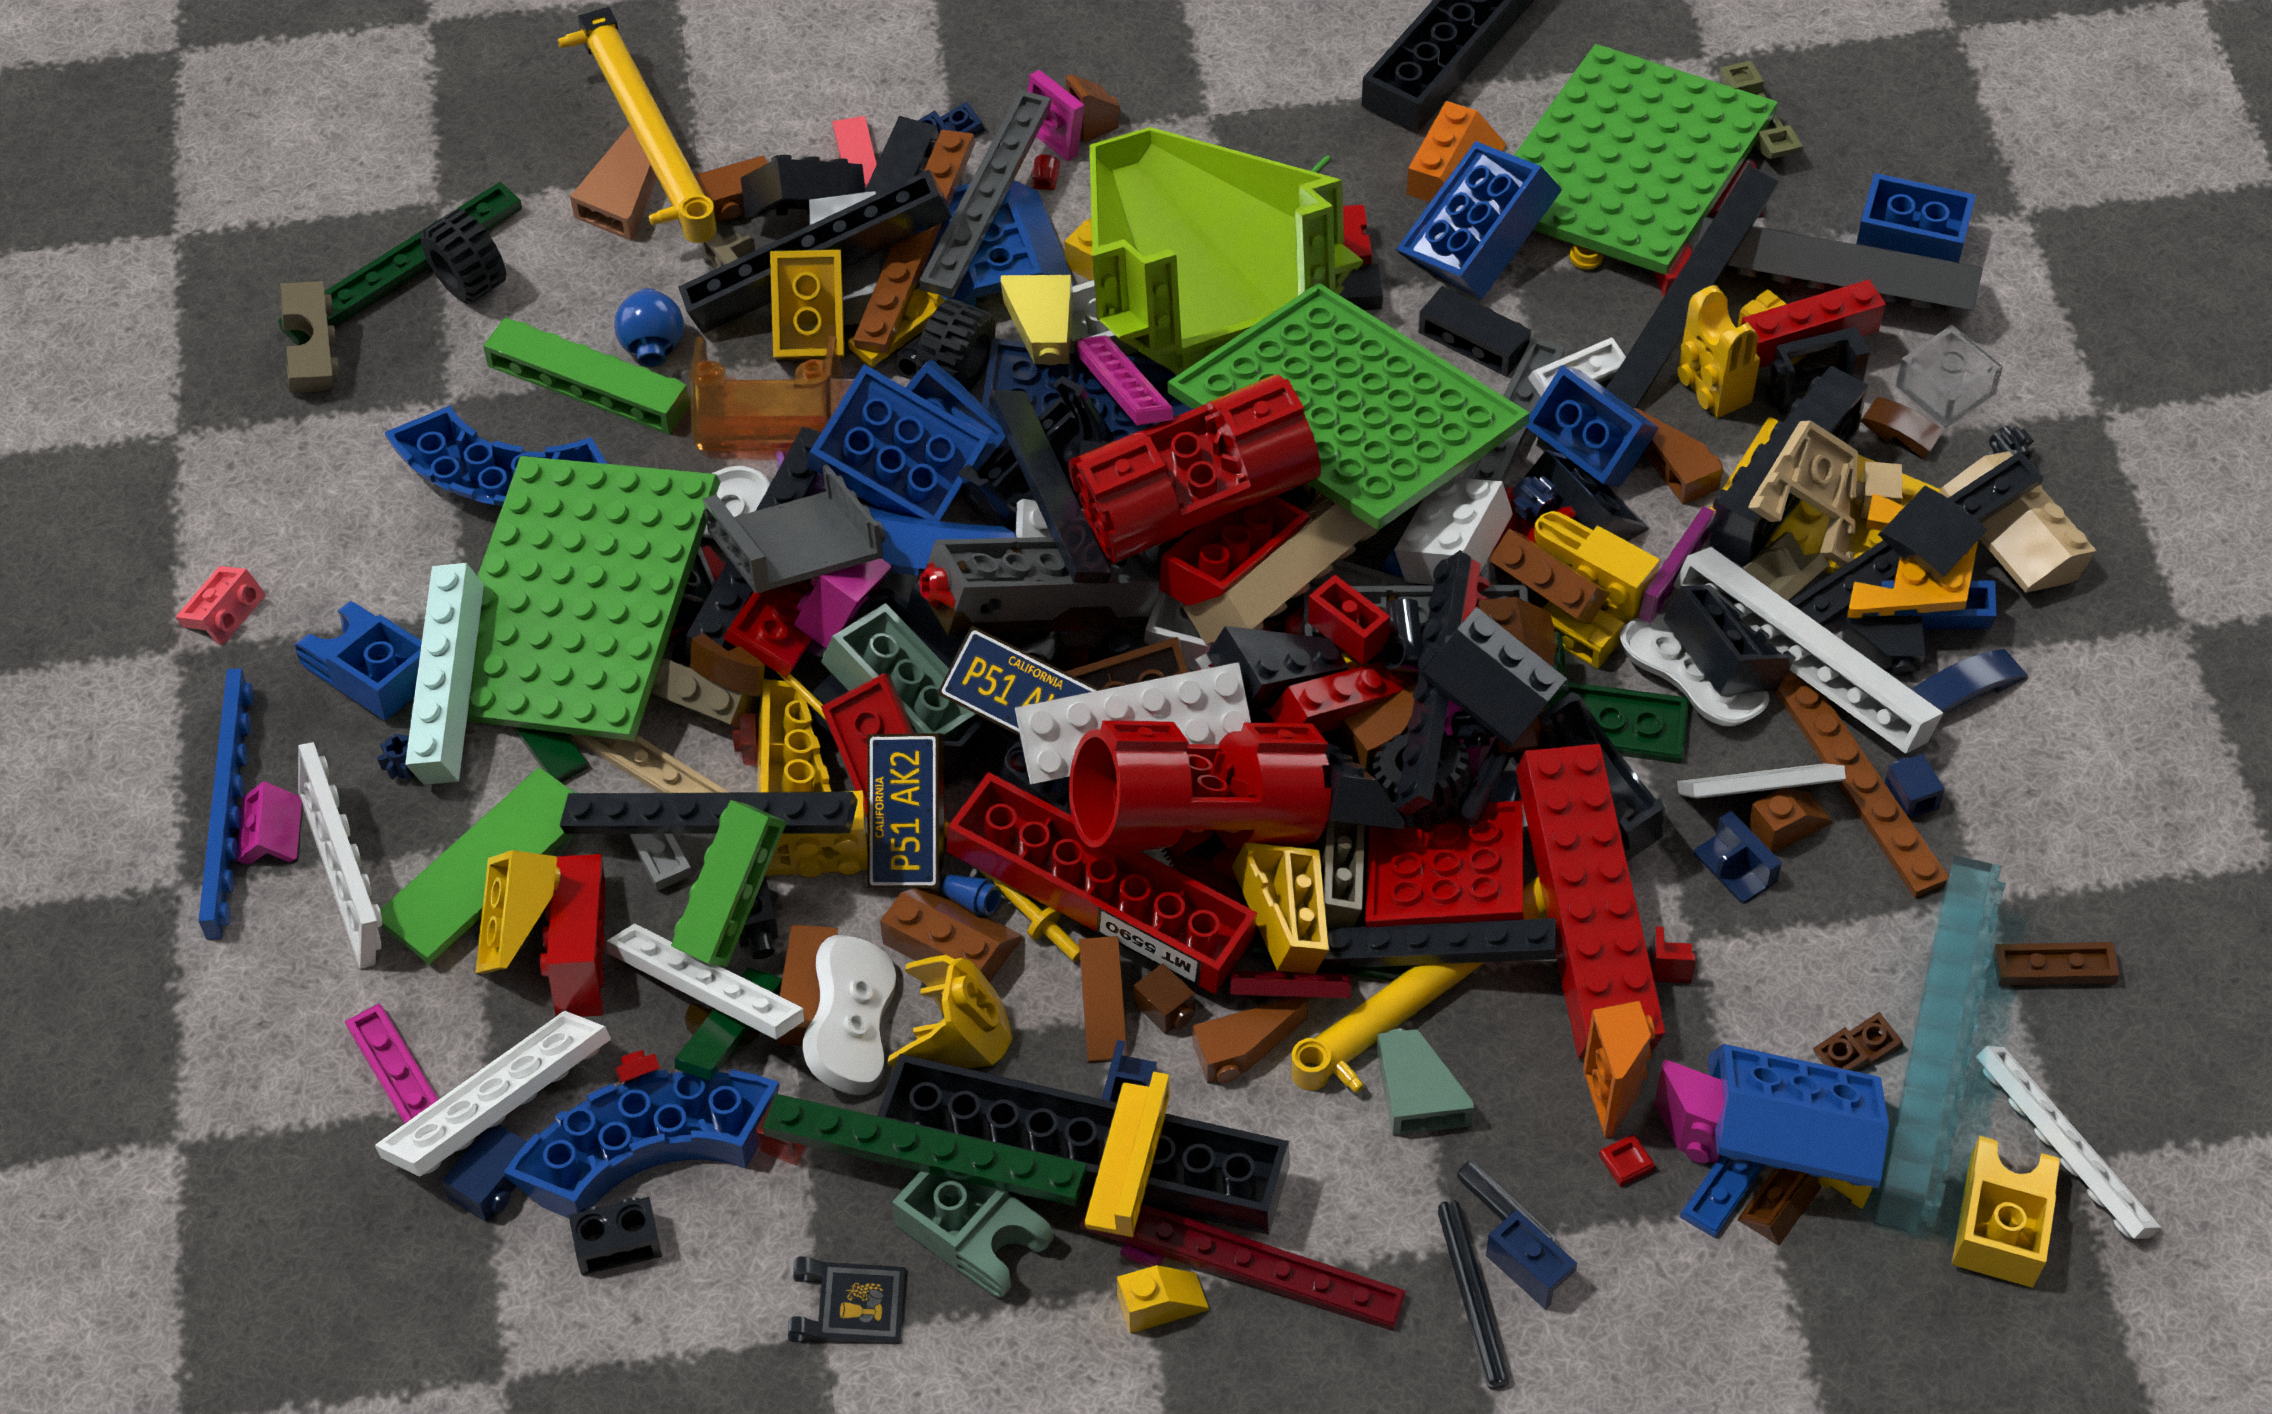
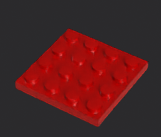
[1365,801,1524,928]

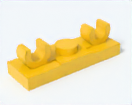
[848,288,946,368]

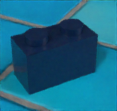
[442,1124,527,1222]

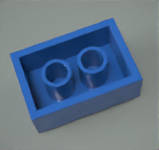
[1856,173,1976,263]
[1525,365,1659,487]

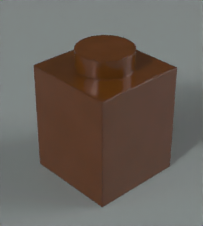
[1134,963,1195,1035]

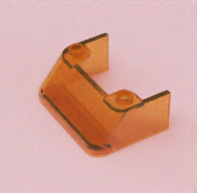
[690,336,843,451]

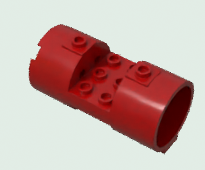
[1068,374,1321,564]
[1069,720,1332,852]

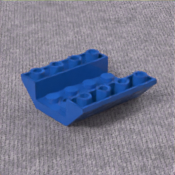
[924,180,1075,308]
[1708,1044,1889,1188]

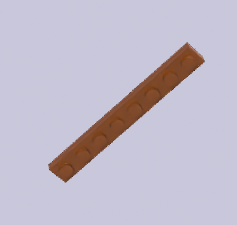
[853,130,976,353]
[1774,670,1950,898]

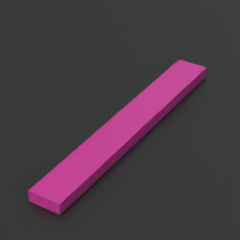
[1074,335,1173,425]

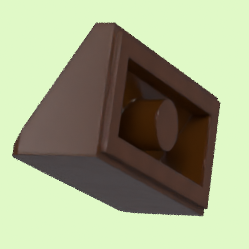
[1737,1168,1821,1246]

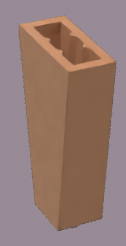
[570,125,657,241]

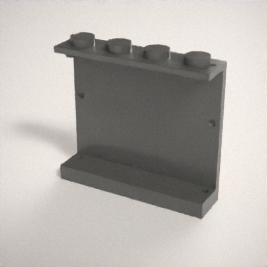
[703,465,886,594]

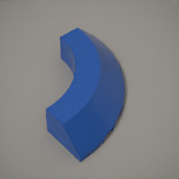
[384,406,607,506]
[862,504,1016,576]
[503,1069,780,1218]

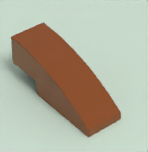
[1079,936,1127,1063]

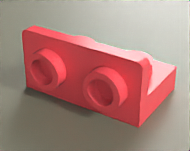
[175,566,265,645]

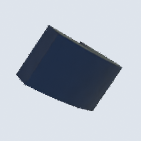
[918,101,985,135]

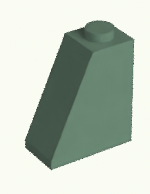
[1377,1029,1474,1136]

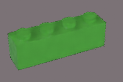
[671,800,787,967]

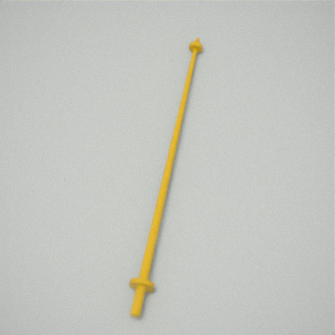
[776,671,1080,962]

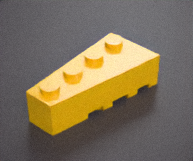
[757,679,831,792]

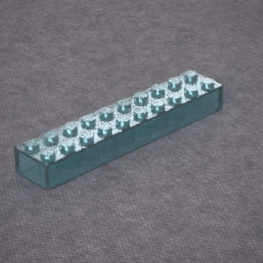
[1873,855,2005,1239]

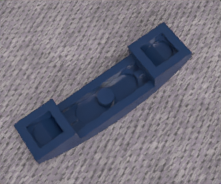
[1911,649,2028,715]

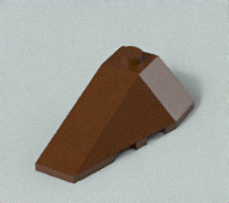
[1478,597,1557,754]

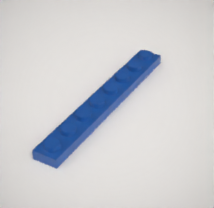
[198,668,254,940]

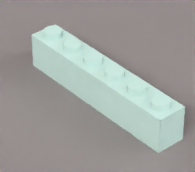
[405,563,484,785]

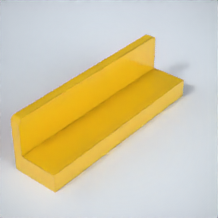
[1085,1072,1171,1237]

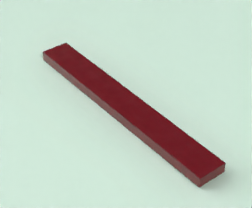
[1080,1191,1407,1331]

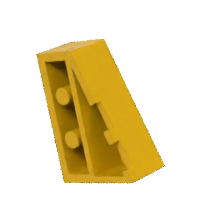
[1232,842,1329,974]

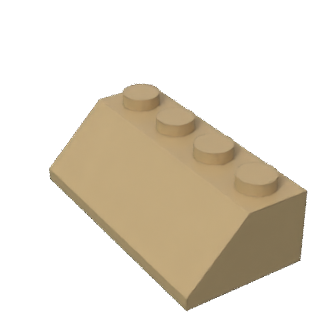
[1940,451,2097,593]

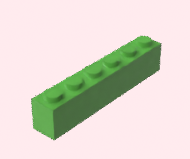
[483,317,690,435]

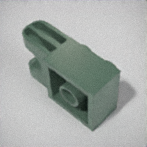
[892,1171,1054,1297]

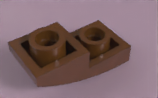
[1861,397,1944,458]
[690,633,765,696]
[1813,1012,1904,1072]

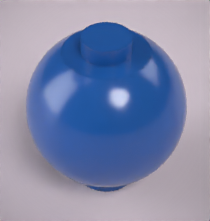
[614,288,684,367]

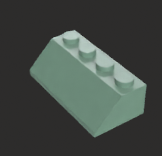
[821,603,979,741]

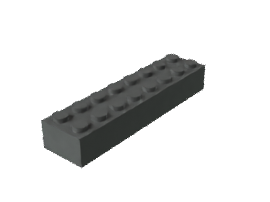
[1699,217,1983,315]

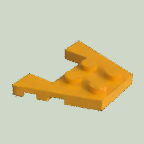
[1847,493,1978,618]

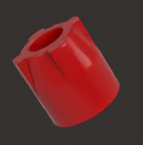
[1032,154,1060,190]

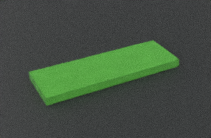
[380,767,574,965]

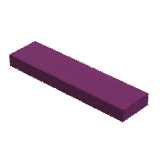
[1639,506,1715,623]

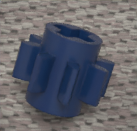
[1512,476,1557,520]
[377,734,414,780]

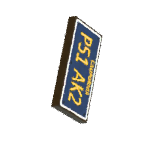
[937,626,1100,736]
[867,733,944,888]

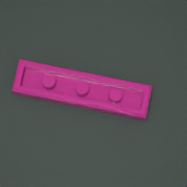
[344,1003,438,1124]

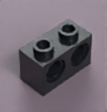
[568,1197,662,1275]

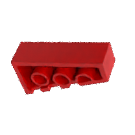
[540,854,606,1017]

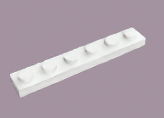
[607,923,804,1039]
[1976,1046,2162,1239]

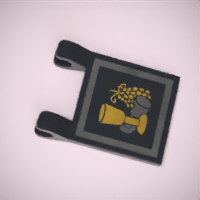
[788,1256,905,1344]

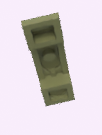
[1720,61,1803,159]

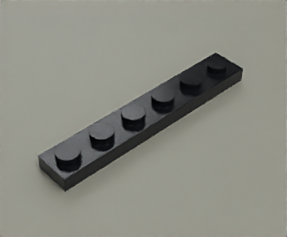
[1320,918,1558,969]

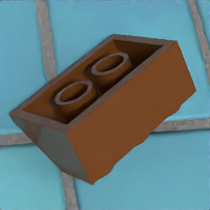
[880,888,1023,983]

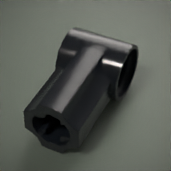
[1381,598,1424,677]

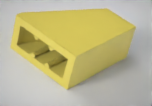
[1001,275,1074,365]

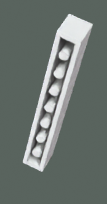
[1673,547,1943,754]

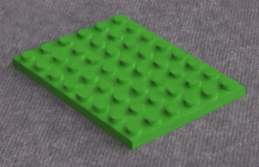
[1514,44,1778,275]
[1168,282,1530,530]
[467,456,721,741]

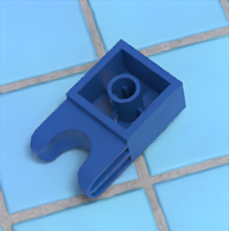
[294,601,422,721]

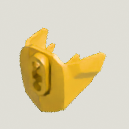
[888,955,1012,1069]

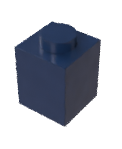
[1885,754,1945,819]

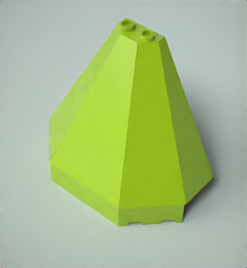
[1089,127,1363,375]

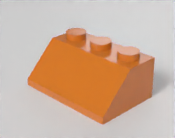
[1407,101,1506,202]
[1583,1001,1655,1138]

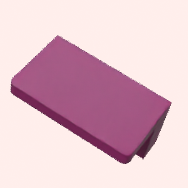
[236,781,302,864]

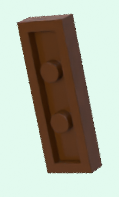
[1993,942,2119,986]

